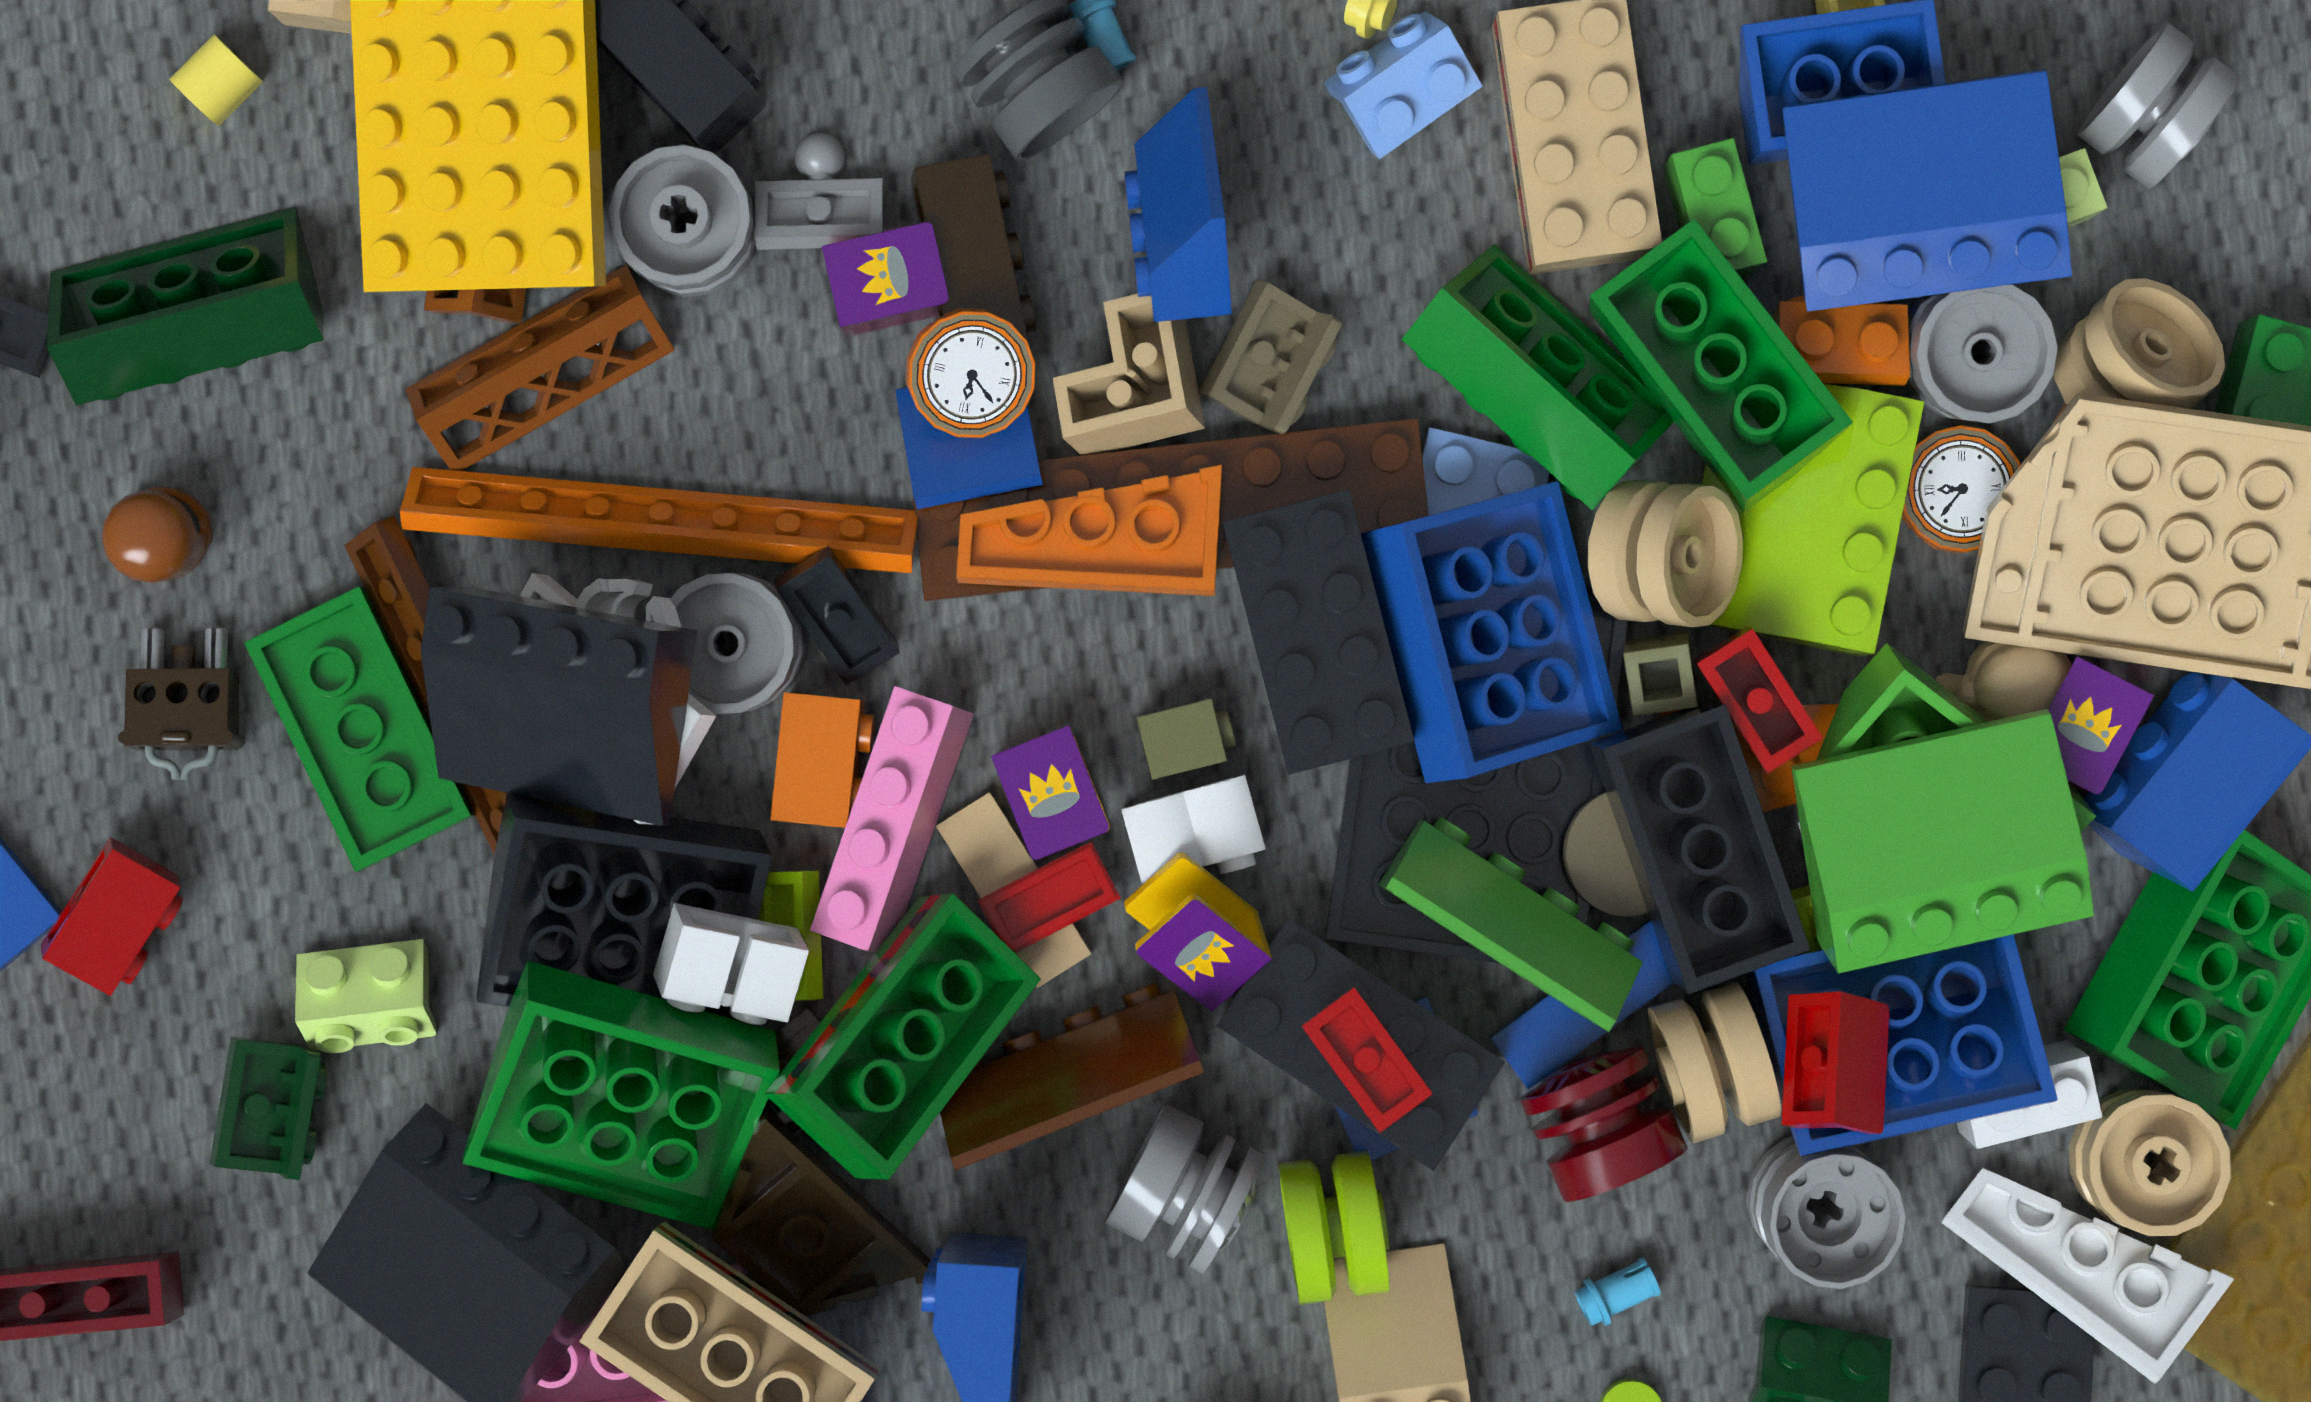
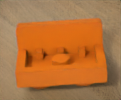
[1773,296,1910,386]

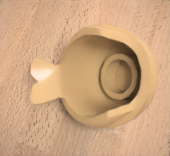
[1936,641,2072,722]

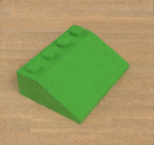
[1791,709,2094,974]

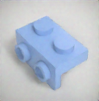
[1324,11,1483,159]

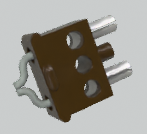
[118,627,245,780]

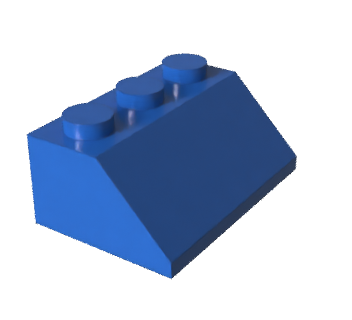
[1739,0,1946,165]
[1124,87,1232,322]
[2084,671,2311,892]

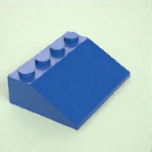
[1782,69,2072,312]
[1361,481,1623,783]
[1745,934,2058,1157]
[921,1232,1028,1402]

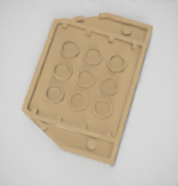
[1963,393,2311,689]

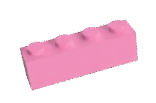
[810,686,974,952]

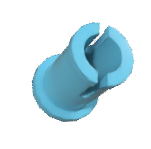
[1069,0,1137,70]
[1574,1257,1661,1326]

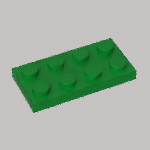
[244,586,475,872]

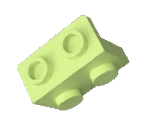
[295,939,436,1053]

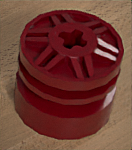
[1519,1046,1688,1202]

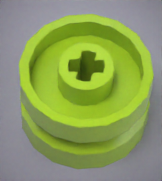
[1278,1150,1390,1305]

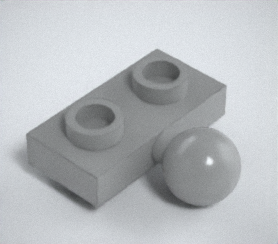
[754,133,884,250]

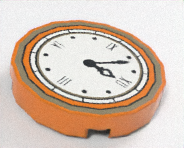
[906,308,1035,438]
[1902,425,2021,554]

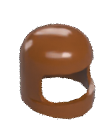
[102,486,213,583]

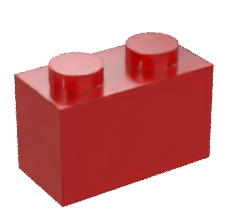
[1694,626,1823,774]
[41,837,183,996]

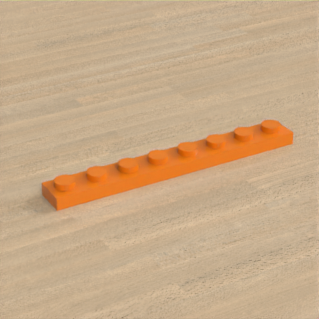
[400,467,918,573]

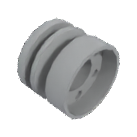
[1105,1102,1264,1274]
[1746,1136,1906,1289]

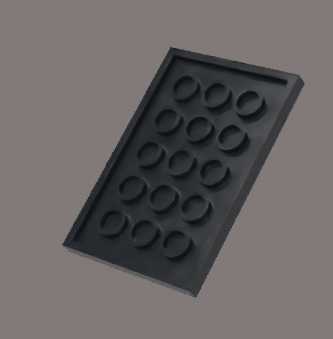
[1325,588,1628,963]

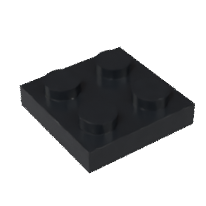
[1958,1285,2095,1402]

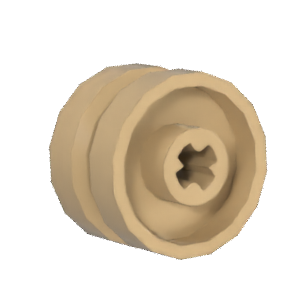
[2054,278,2225,409]
[1588,480,1743,627]
[1648,981,1781,1143]
[2069,1088,2231,1236]

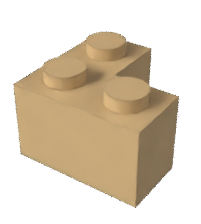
[1053,293,1205,455]

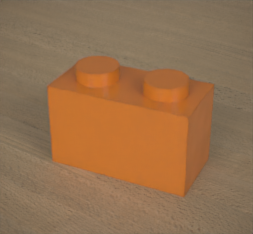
[770,692,875,828]

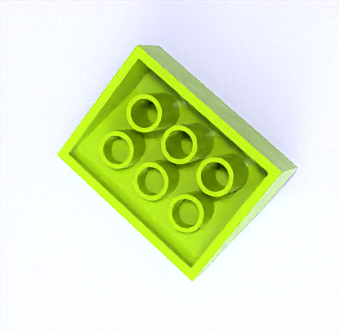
[1701,384,1924,657]

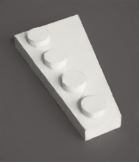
[1941,1168,2234,1384]

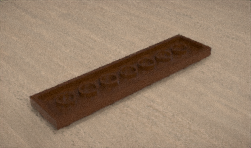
[913,418,1428,602]

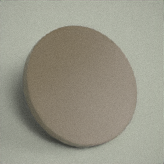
[1563,791,1648,917]

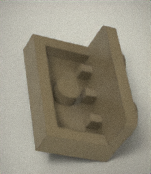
[1199,280,1342,434]

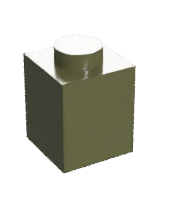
[1623,631,1698,716]
[1136,699,1236,780]

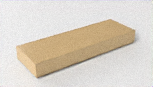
[936,792,1092,988]

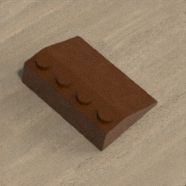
[940,982,1204,1170]

